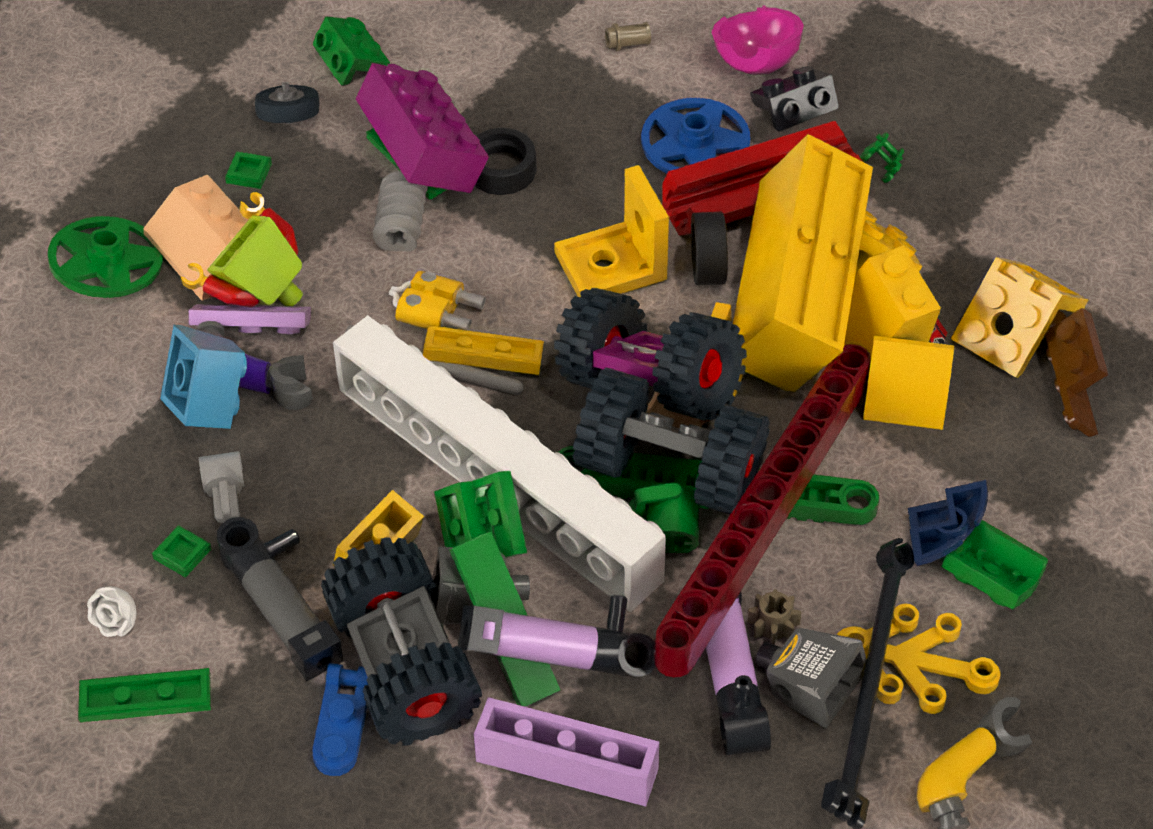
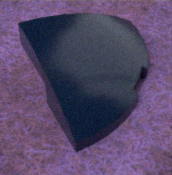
[907,480,988,566]

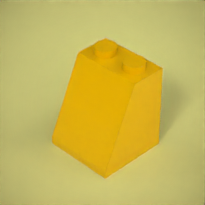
[844,246,941,356]

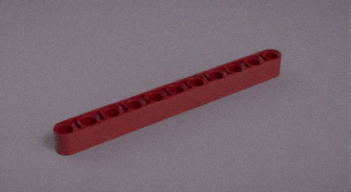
[655,344,871,678]

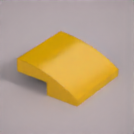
[863,336,954,430]

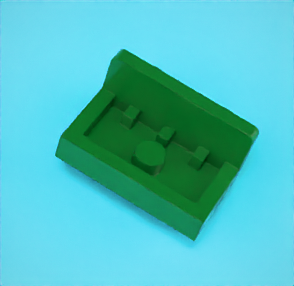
[313,16,390,86]
[941,520,1048,610]

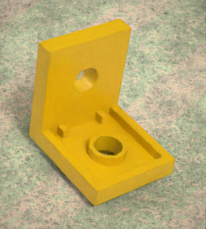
[554,165,669,297]
[951,257,1089,378]

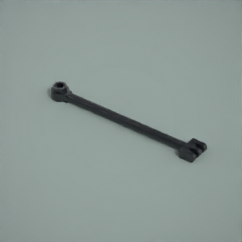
[821,538,915,829]

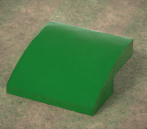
[434,471,527,559]

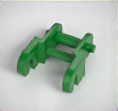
[860,132,905,183]

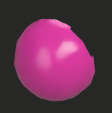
[711,5,804,75]

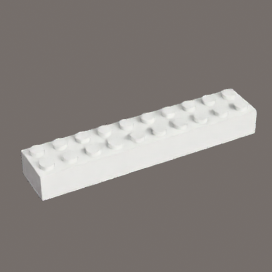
[333,315,666,612]

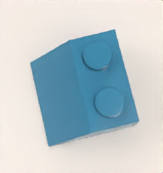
[160,324,247,429]

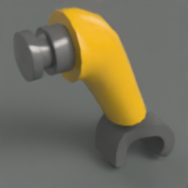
[917,697,1032,829]

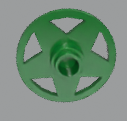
[48,216,163,298]

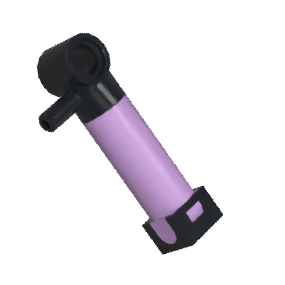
[706,592,771,755]
[458,595,656,677]

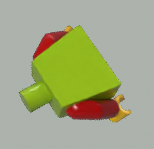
[181,192,303,308]

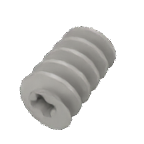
[373,171,428,251]

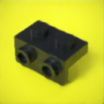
[750,66,839,132]

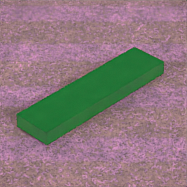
[449,531,560,707]

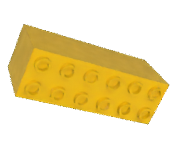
[732,134,873,392]

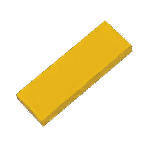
[423,326,544,375]

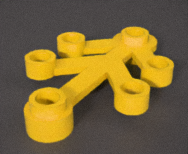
[837,604,1001,714]

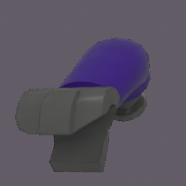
[196,321,313,410]

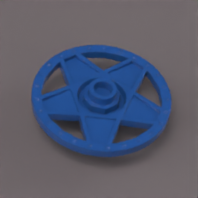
[641,98,750,174]

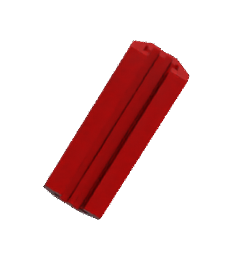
[662,121,872,236]

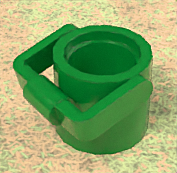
[629,483,699,553]

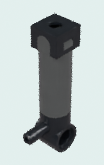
[216,517,344,682]

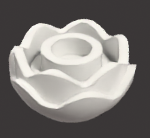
[87,586,137,637]

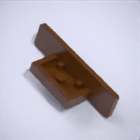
[1045,308,1108,437]

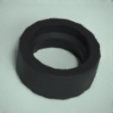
[475,127,537,195]
[691,211,728,285]

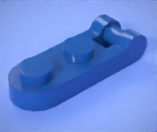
[313,663,368,776]

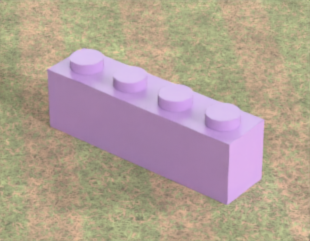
[474,697,659,807]

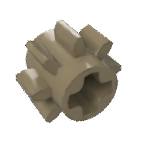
[747,589,801,645]

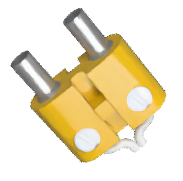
[389,271,486,331]

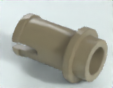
[605,22,651,51]

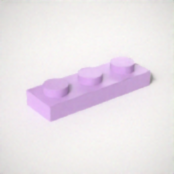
[189,304,311,334]

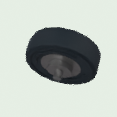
[255,82,320,124]

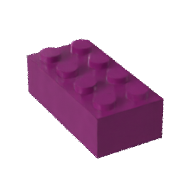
[355,63,489,193]

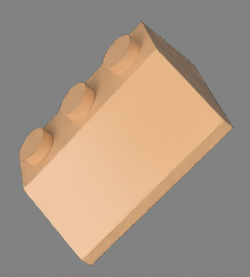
[143,175,248,301]

